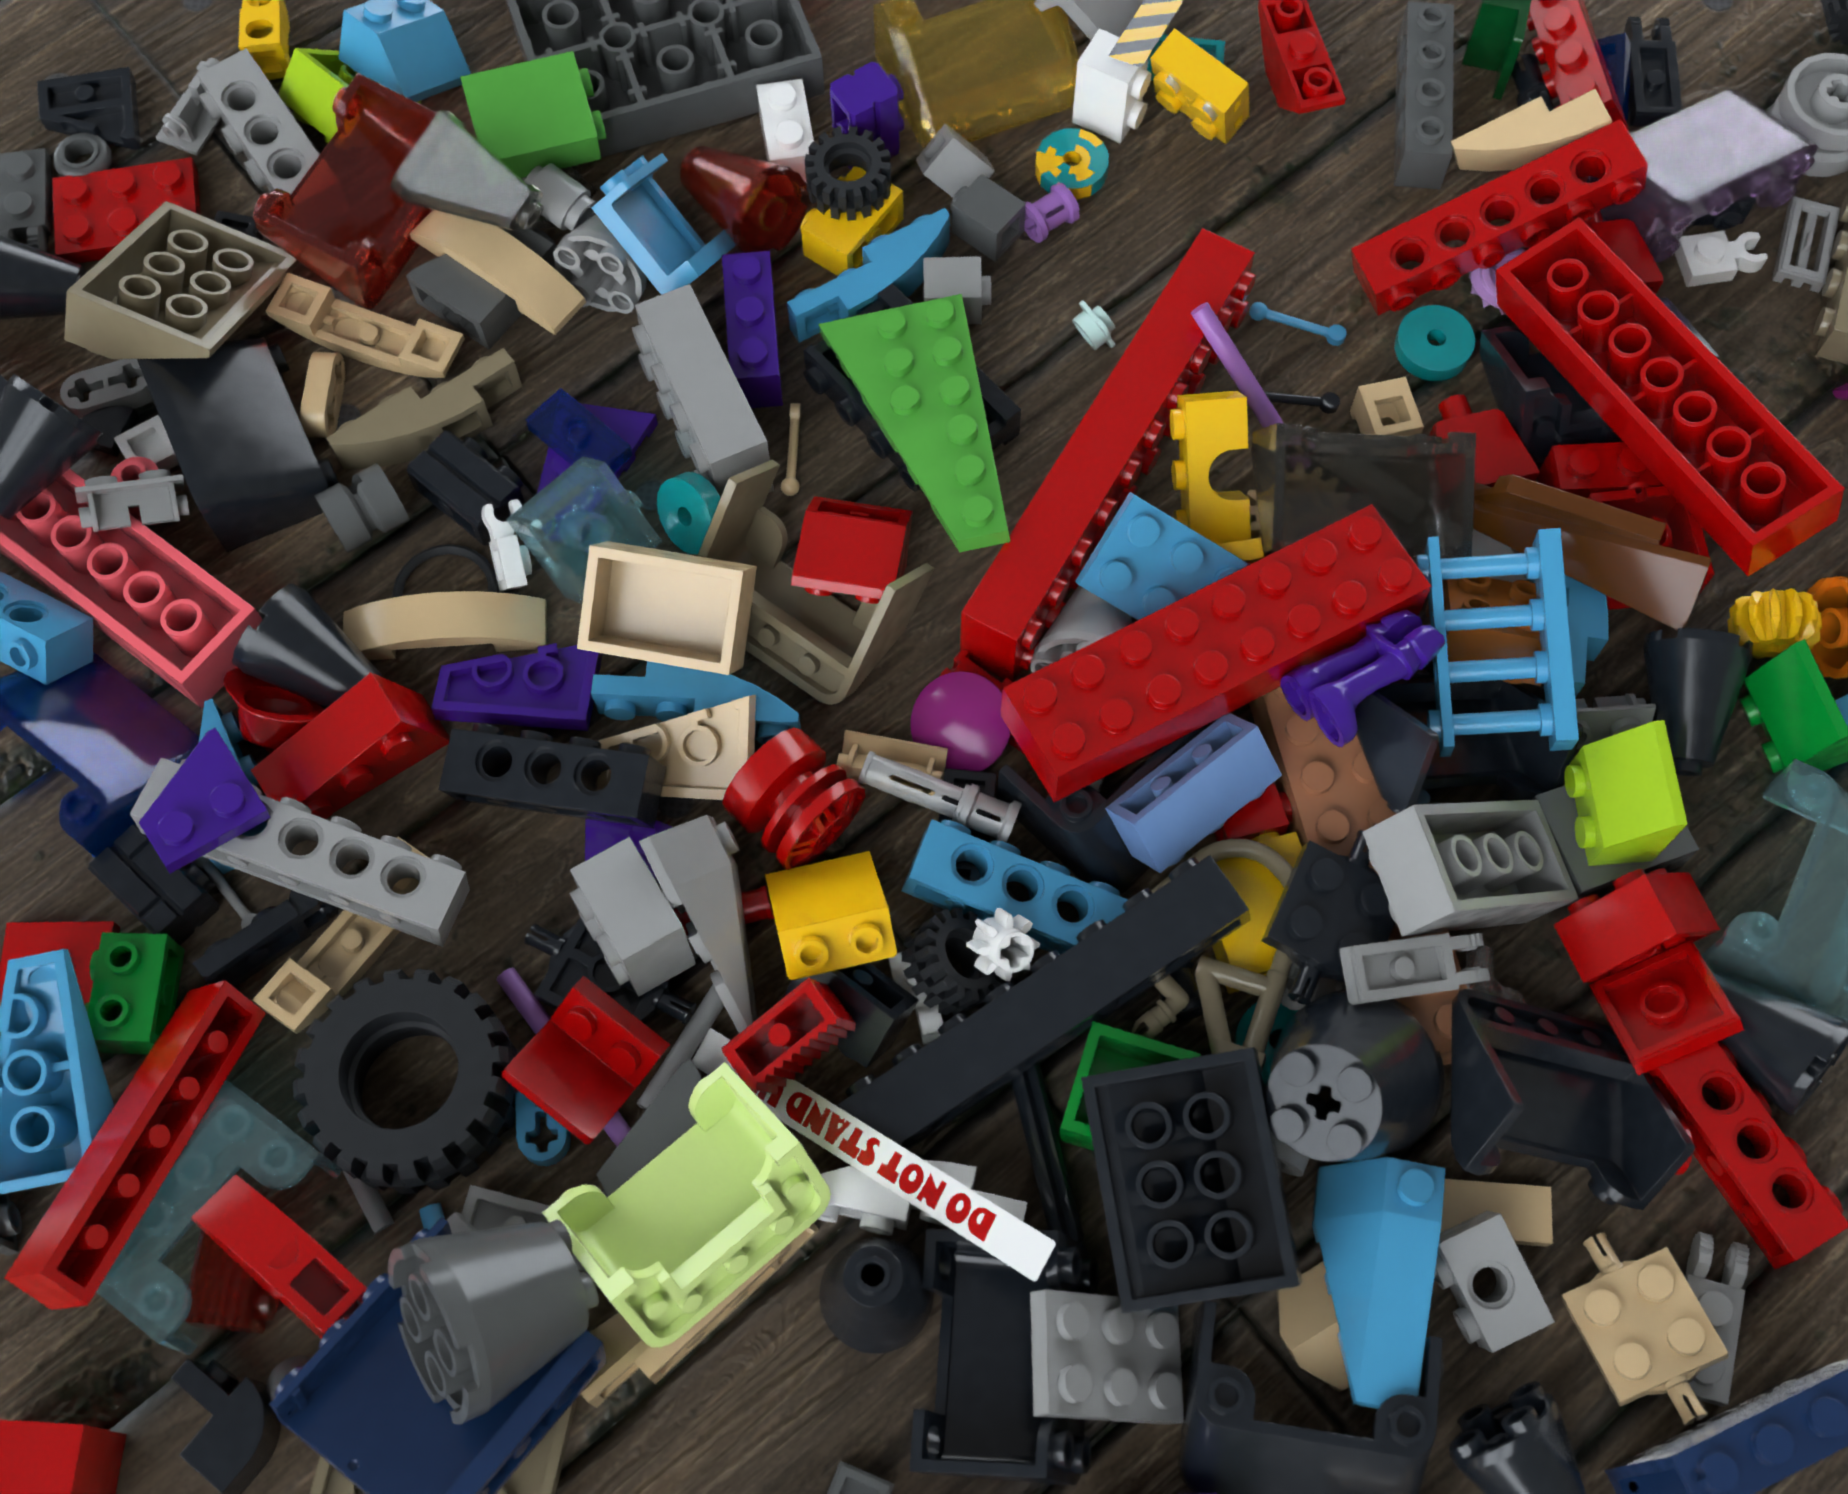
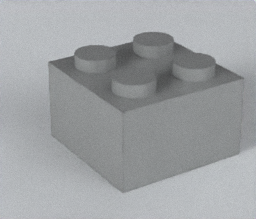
[569,837,696,997]

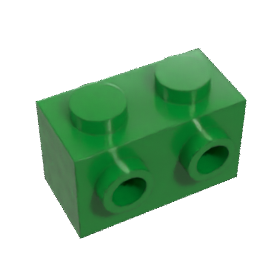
[85,932,185,1054]

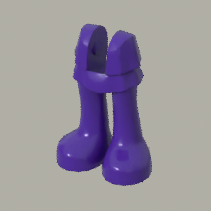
[1280,610,1445,747]

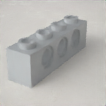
[197,49,349,235]

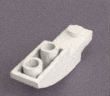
[817,1160,1027,1235]

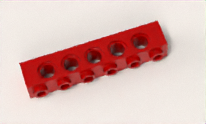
[1351,119,1648,316]

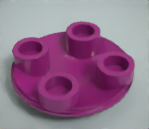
[910,672,1011,772]

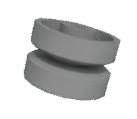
[1763,53,1848,177]

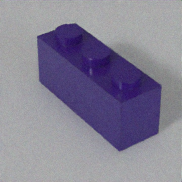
[722,251,783,408]

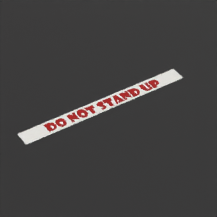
[692,1028,1056,1281]

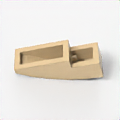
[1451,89,1612,171]

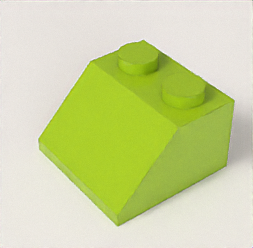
[278,48,421,151]
[1564,720,1688,866]

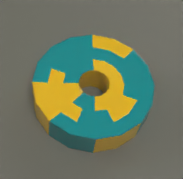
[1035,128,1109,200]

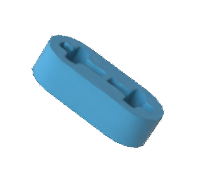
[515,1091,571,1166]

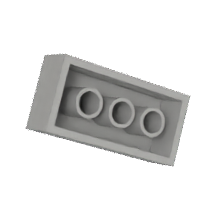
[632,284,774,497]
[1362,800,1579,937]

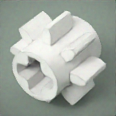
[966,908,1040,982]

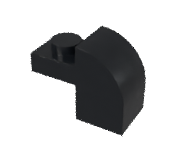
[171,1358,281,1494]

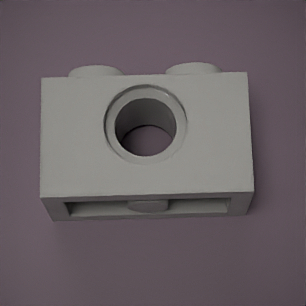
[1434,1211,1555,1353]

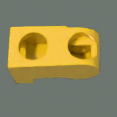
[239,0,291,80]

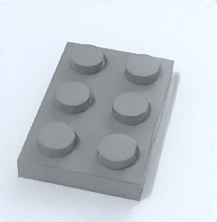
[1030,1289,1184,1425]

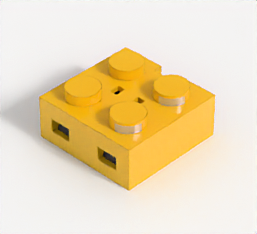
[1150,28,1249,144]

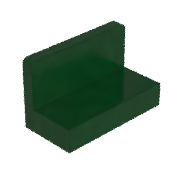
[1462,0,1531,100]

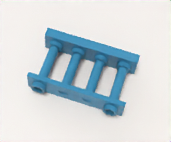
[1416,528,1579,757]

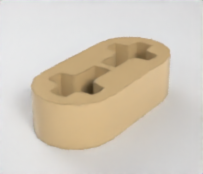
[300,352,345,438]

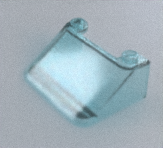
[1701,759,1848,1022]

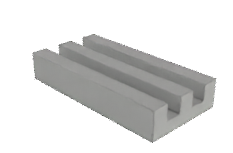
[1772,196,1840,293]

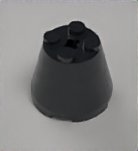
[1266,990,1444,1161]

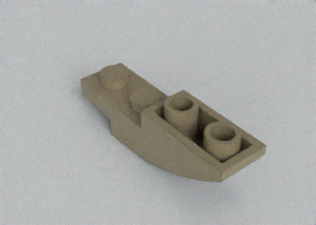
[326,348,523,469]

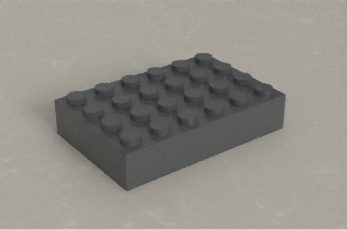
[506,0,825,169]

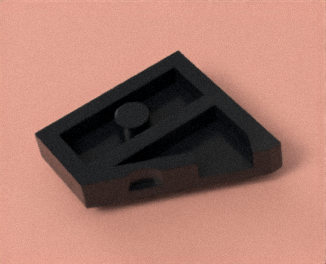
[37,67,141,150]

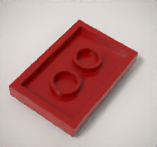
[52,157,201,264]

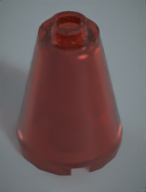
[680,146,807,253]

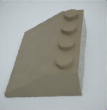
[64,201,300,359]

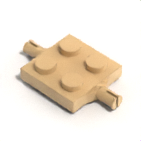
[1562,1233,1729,1425]

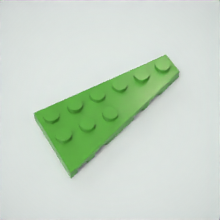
[818,294,1011,553]

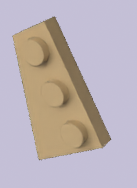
[597,695,756,800]

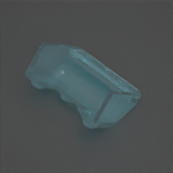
[97,1080,342,1355]

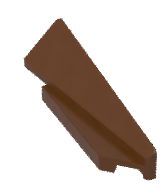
[1454,474,1712,630]

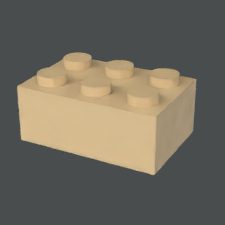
[577,541,757,675]

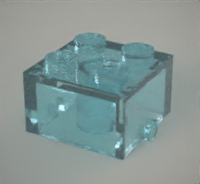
[506,456,663,604]

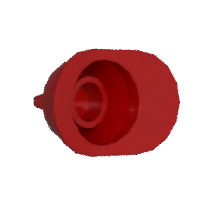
[223,668,324,754]

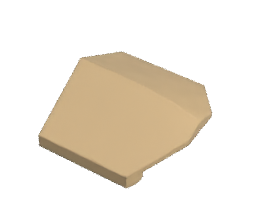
[1277,1261,1349,1392]

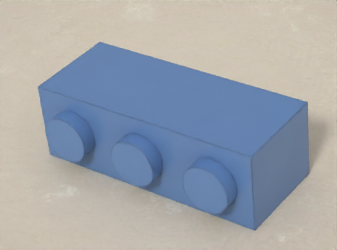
[1105,713,1282,873]

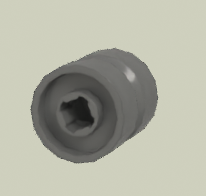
[314,463,410,553]

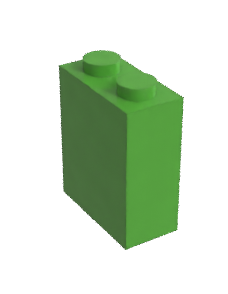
[460,51,607,185]

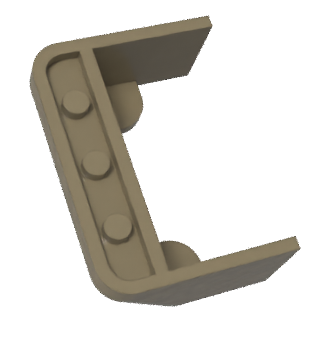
[697,459,935,705]

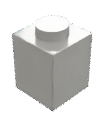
[923,257,991,324]

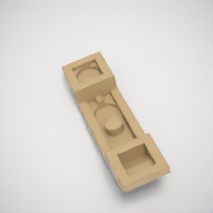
[409,202,586,335]
[266,273,465,378]
[343,591,547,660]
[252,836,429,1034]

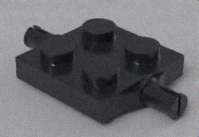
[1261,830,1395,1005]
[524,917,696,1025]

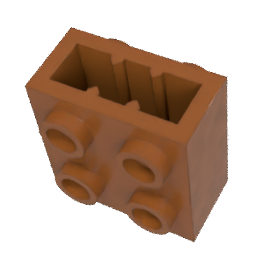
[1426,577,1542,686]

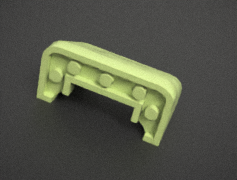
[542,1062,831,1347]

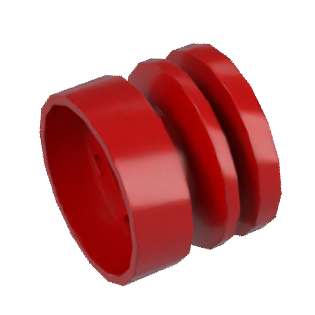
[722,727,865,870]

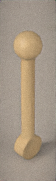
[781,403,801,496]

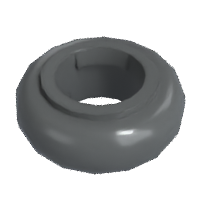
[53,133,112,177]

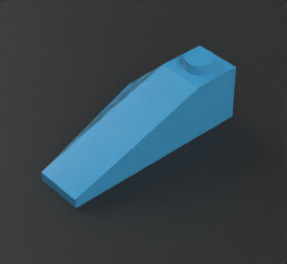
[0,949,114,1194]
[1312,1157,1445,1409]

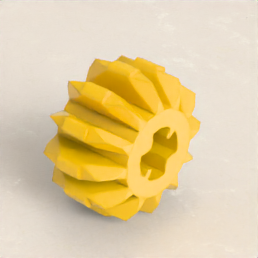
[1727,588,1822,659]

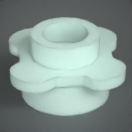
[1072,300,1116,350]

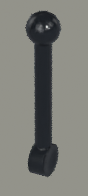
[1239,391,1340,414]

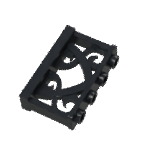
[803,283,1021,495]

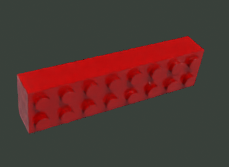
[1496,217,1845,577]
[1000,504,1432,802]

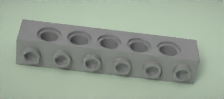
[130,757,470,947]

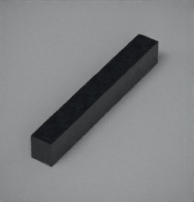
[836,855,1251,1150]

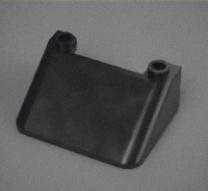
[1355,660,1584,813]
[1451,989,1695,1210]

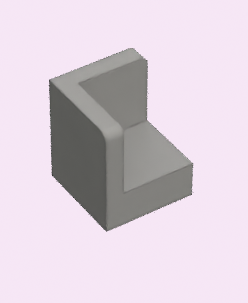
[916,123,995,198]

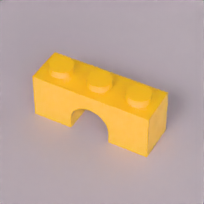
[1170,391,1251,544]

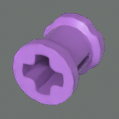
[1024,182,1080,243]

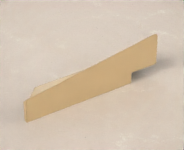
[581,1223,820,1408]

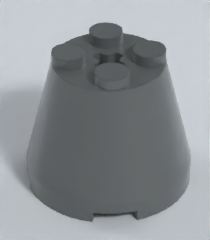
[388,1219,598,1425]

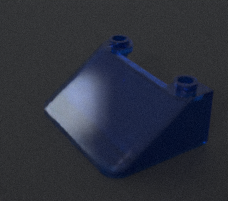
[0,652,199,858]

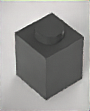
[950,174,1026,262]

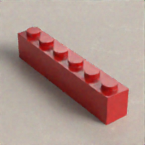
[4,980,266,1310]

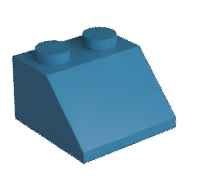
[339,0,471,106]

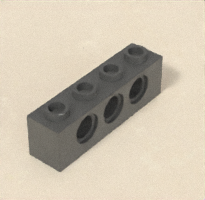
[1394,1,1454,190]

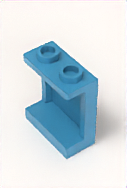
[591,153,737,295]

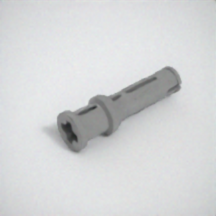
[858,751,1022,843]

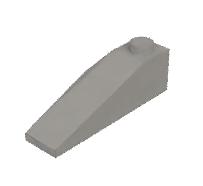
[639,815,758,1034]

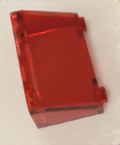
[253,73,465,309]

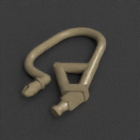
[1131,838,1293,1071]

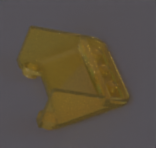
[873,0,1080,148]

